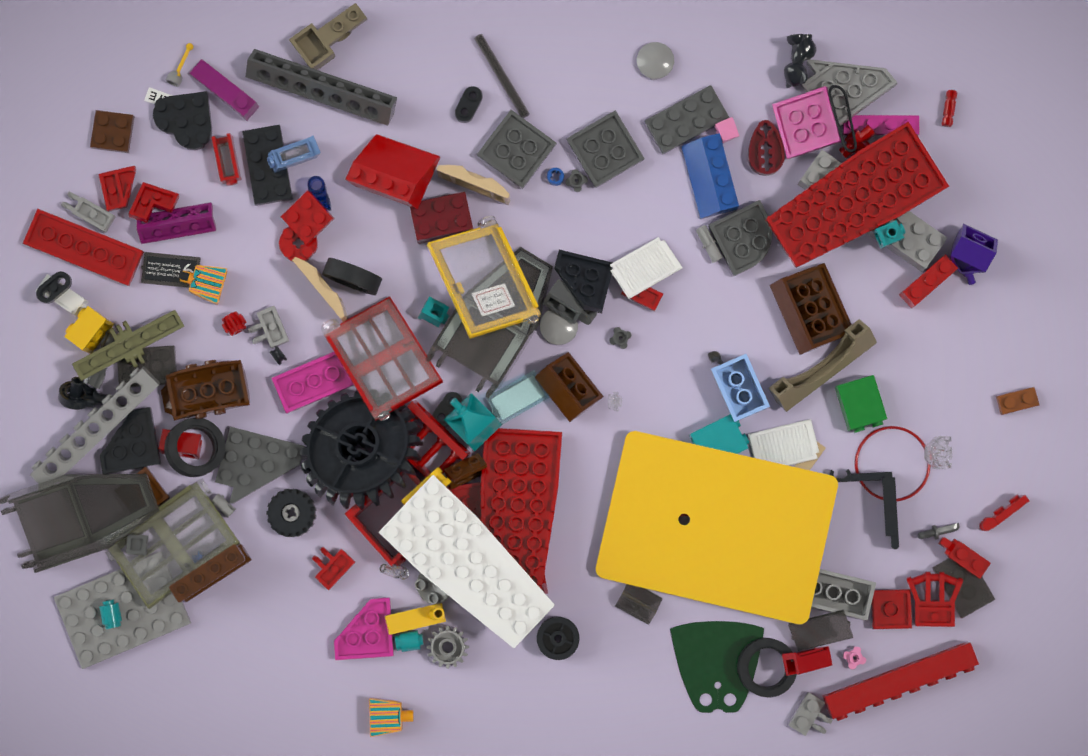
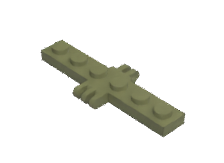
[72,310,184,381]

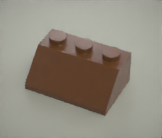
[535,352,604,422]

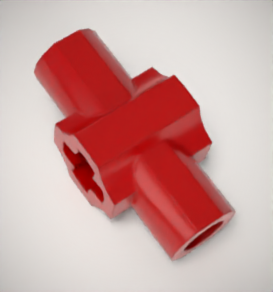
[839,125,876,159]

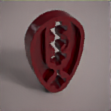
[748,120,785,176]

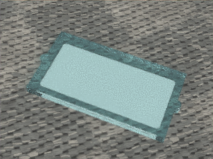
[486,370,550,425]

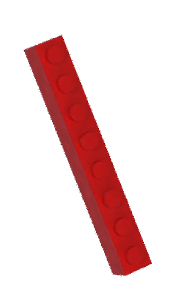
[823,642,979,721]

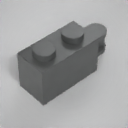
[542,279,597,325]

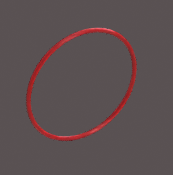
[855,426,931,501]

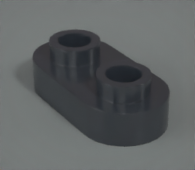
[455,86,483,123]
[36,271,72,304]
[432,392,463,427]

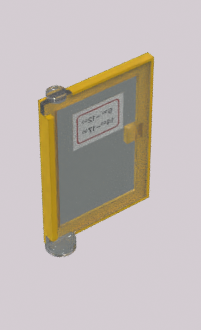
[427,216,541,339]

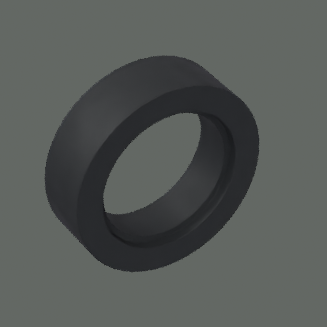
[322,258,382,295]
[164,418,226,477]
[737,638,797,698]

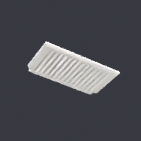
[610,237,683,299]
[748,419,819,466]

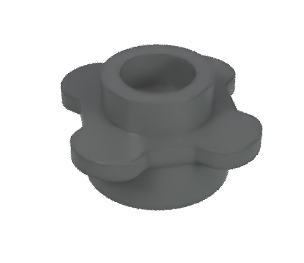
[565,169,588,192]
[610,327,631,349]

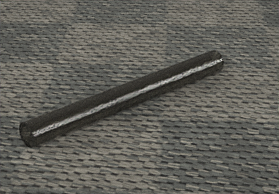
[474,34,530,118]

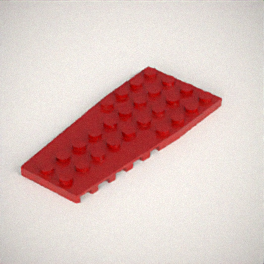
[766,121,949,268]
[481,428,562,589]

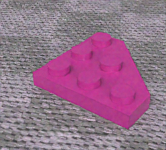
[334,598,394,660]

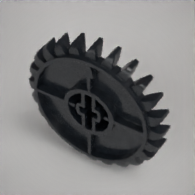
[300,390,423,510]

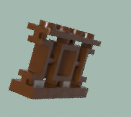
[169,544,252,602]

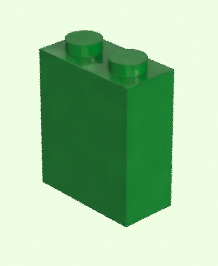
[834,375,888,433]

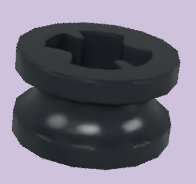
[269,346,287,365]

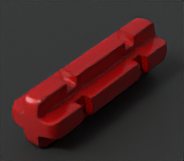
[942,90,958,127]

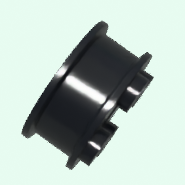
[537,617,580,660]

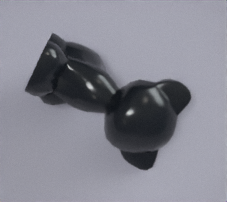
[784,34,817,88]

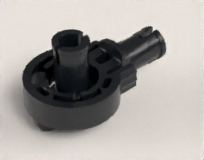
[58,377,113,410]

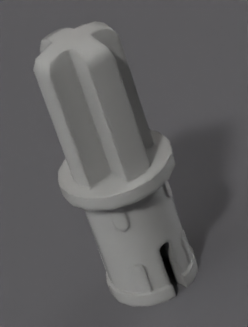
[696,225,723,263]

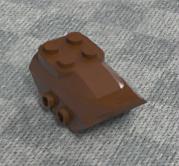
[161,360,250,421]

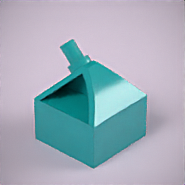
[444,393,502,452]

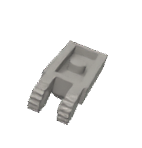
[61,191,116,233]

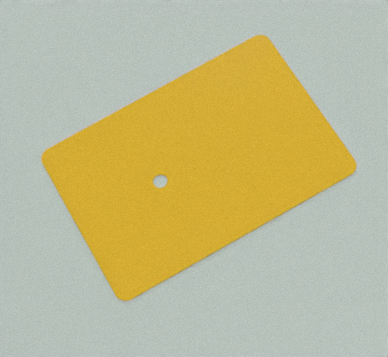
[596,431,838,624]

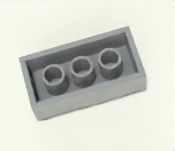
[811,569,876,621]

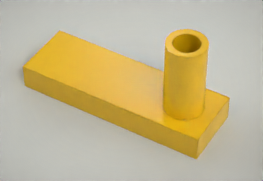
[385,603,446,635]

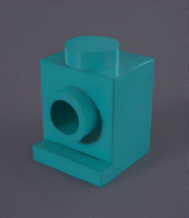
[873,220,906,249]
[418,296,450,328]

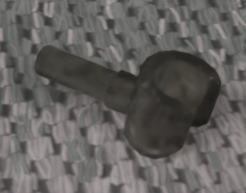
[707,351,723,365]

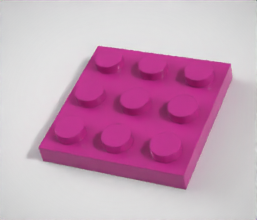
[772,86,841,159]

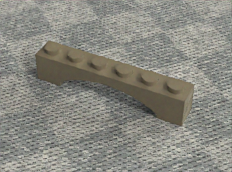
[768,319,877,412]

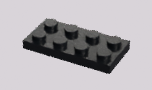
[242,124,293,206]

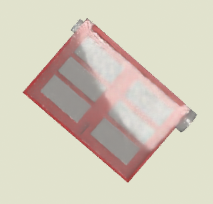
[321,296,443,421]

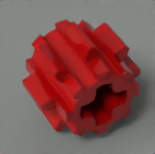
[222,311,247,336]

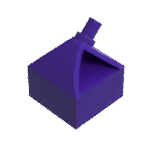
[951,223,998,285]

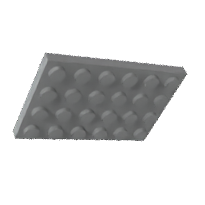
[54,552,191,669]

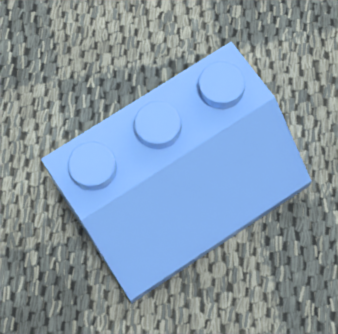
[711,354,770,422]

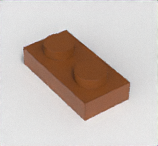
[996,387,1039,415]

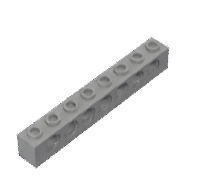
[30,366,160,485]

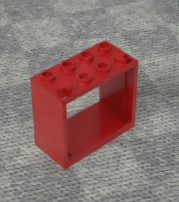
[345,471,422,566]

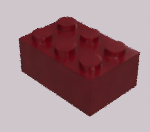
[410,192,473,244]

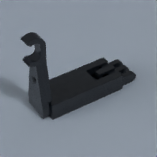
[830,469,899,549]

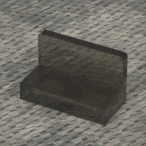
[615,584,662,625]

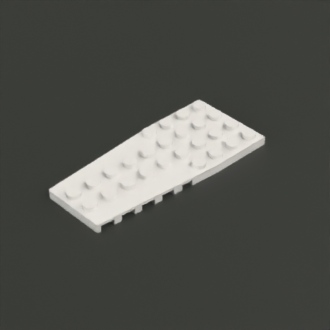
[379,475,555,648]

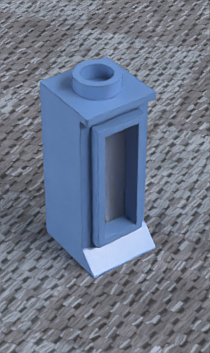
[267,135,321,172]

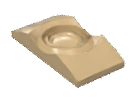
[437,165,510,205]
[292,257,348,322]

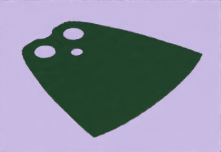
[670,621,764,713]

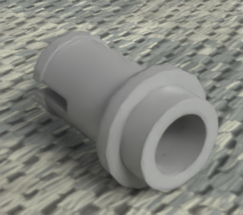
[211,494,236,518]

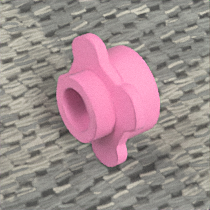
[843,647,866,669]

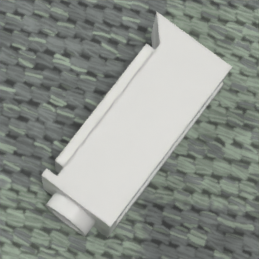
[35,274,89,317]

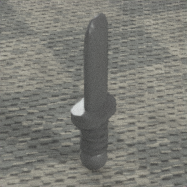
[918,523,960,540]

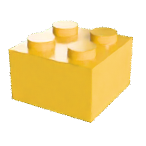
[64,306,114,354]

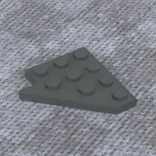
[215,426,305,504]

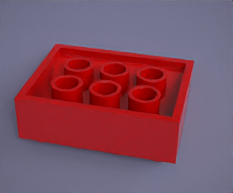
[345,134,441,209]

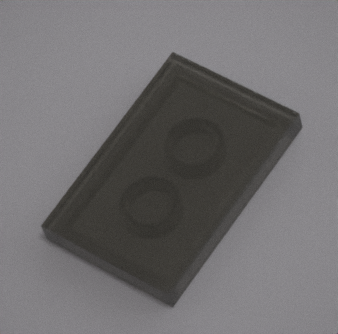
[932,558,995,618]

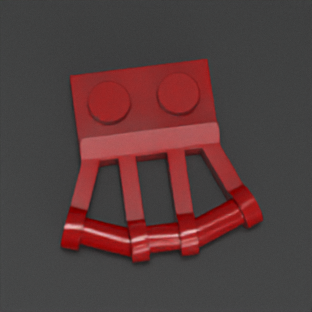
[906,572,963,627]

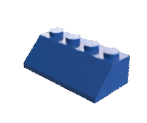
[681,133,739,219]

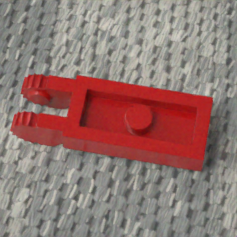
[979,494,1030,531]

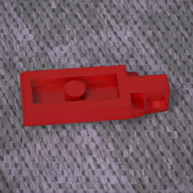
[938,537,991,579]

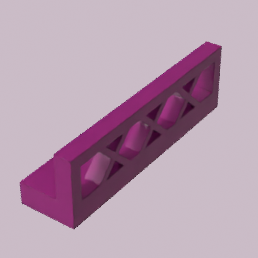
[137,202,216,244]

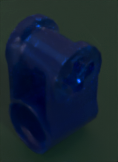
[307,176,332,211]

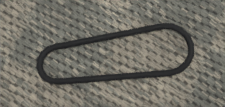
[828,85,857,152]

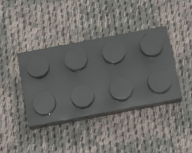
[645,85,729,154]

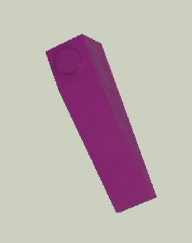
[189,59,259,121]

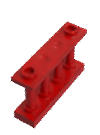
[407,400,471,477]

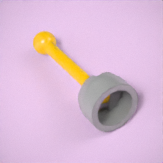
[166,43,194,87]

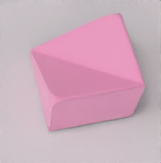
[714,117,739,143]

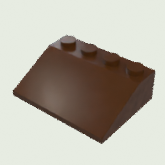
[769,263,852,355]

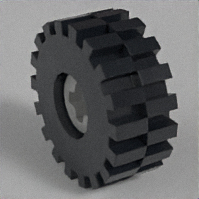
[266,489,317,537]

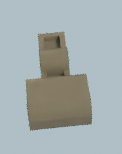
[289,3,368,70]

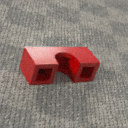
[899,254,958,309]

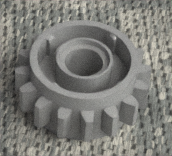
[427,626,469,669]

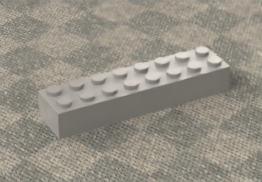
[797,150,947,272]

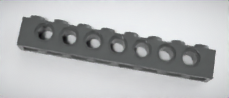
[245,49,397,125]

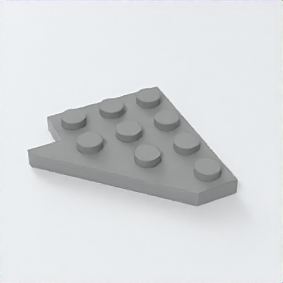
[801,60,897,126]

